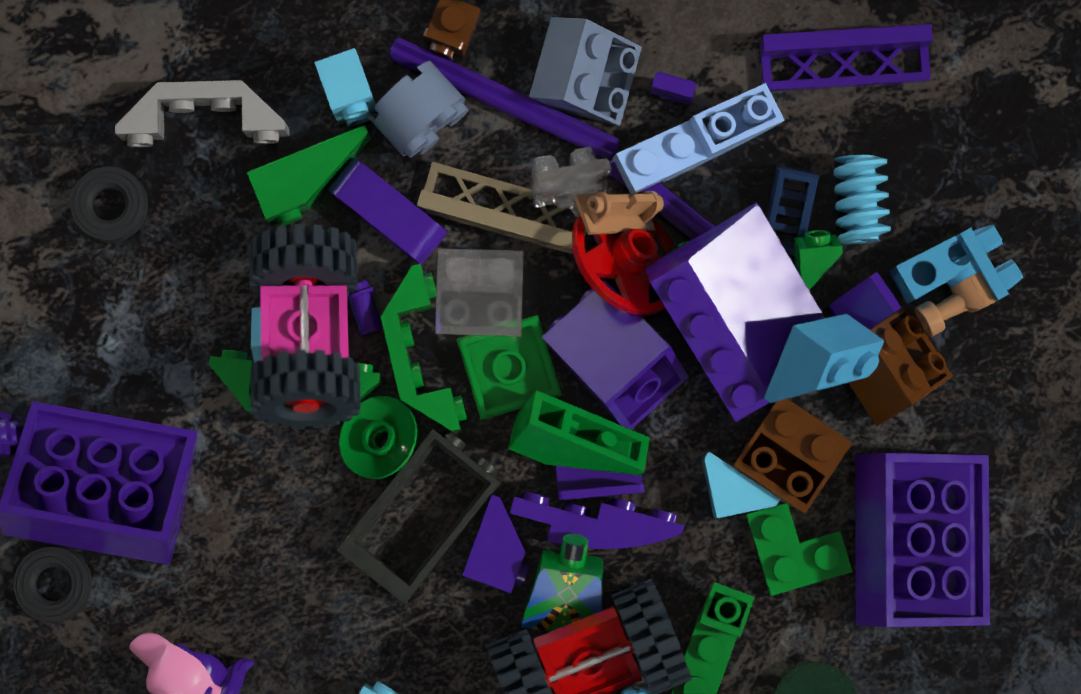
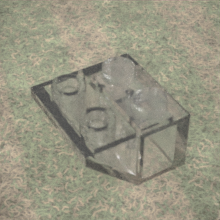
[435,249,524,337]

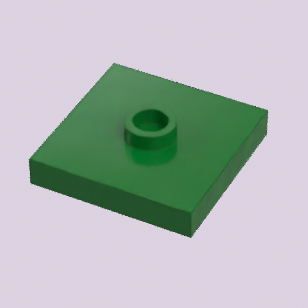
[457,315,562,421]

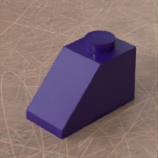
[824,272,902,329]
[462,495,531,593]

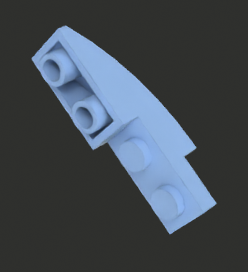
[613,83,784,195]

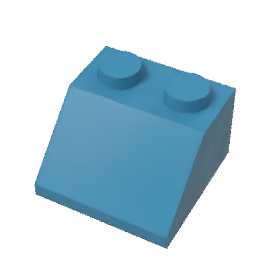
[764,314,884,403]

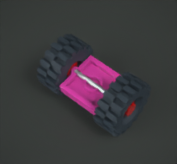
[249,224,361,429]

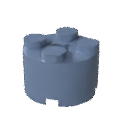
[368,61,469,158]

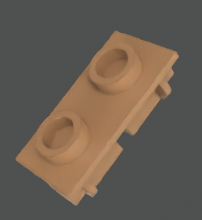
[574,191,664,234]

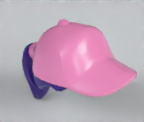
[130,633,254,694]

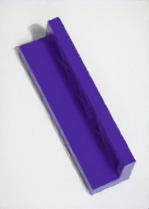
[759,24,933,92]

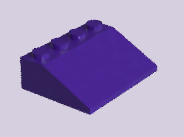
[645,202,825,422]
[0,401,198,565]
[855,453,990,627]

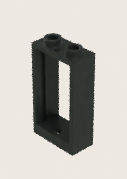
[337,429,501,604]

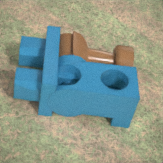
[889,224,1023,337]

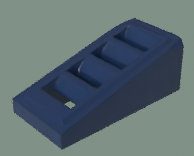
[766,165,819,256]

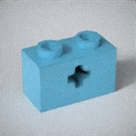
[315,48,377,127]

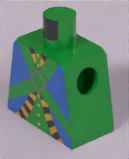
[522,534,605,632]

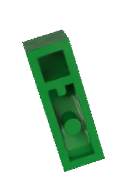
[247,125,371,227]
[508,390,650,476]

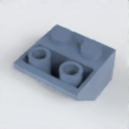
[529,17,642,126]

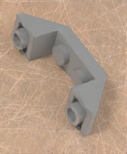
[115,80,289,147]

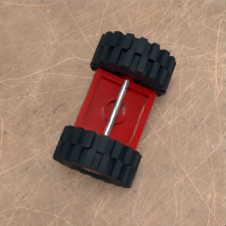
[487,579,692,694]

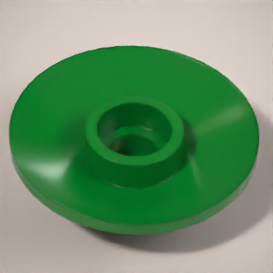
[339,396,417,479]

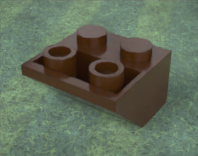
[849,306,953,426]
[733,399,852,514]

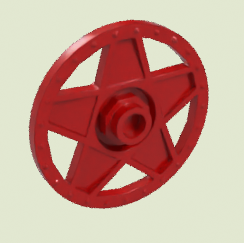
[572,215,675,315]

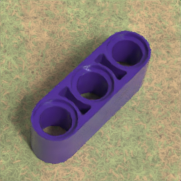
[327,157,447,265]

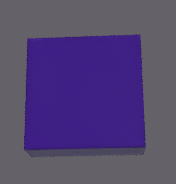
[650,71,697,106]

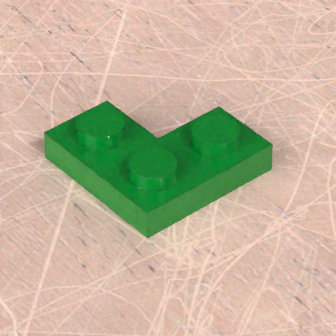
[745,502,853,596]

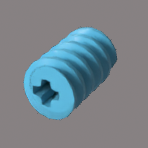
[833,155,891,244]

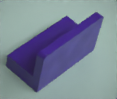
[556,466,645,501]

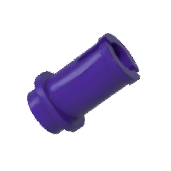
[347,280,383,336]

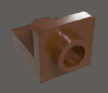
[423,0,481,59]

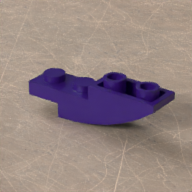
[510,491,684,549]

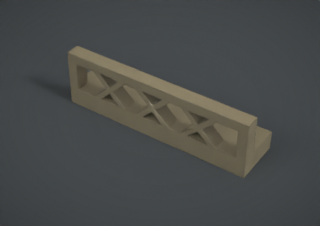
[417,162,587,255]

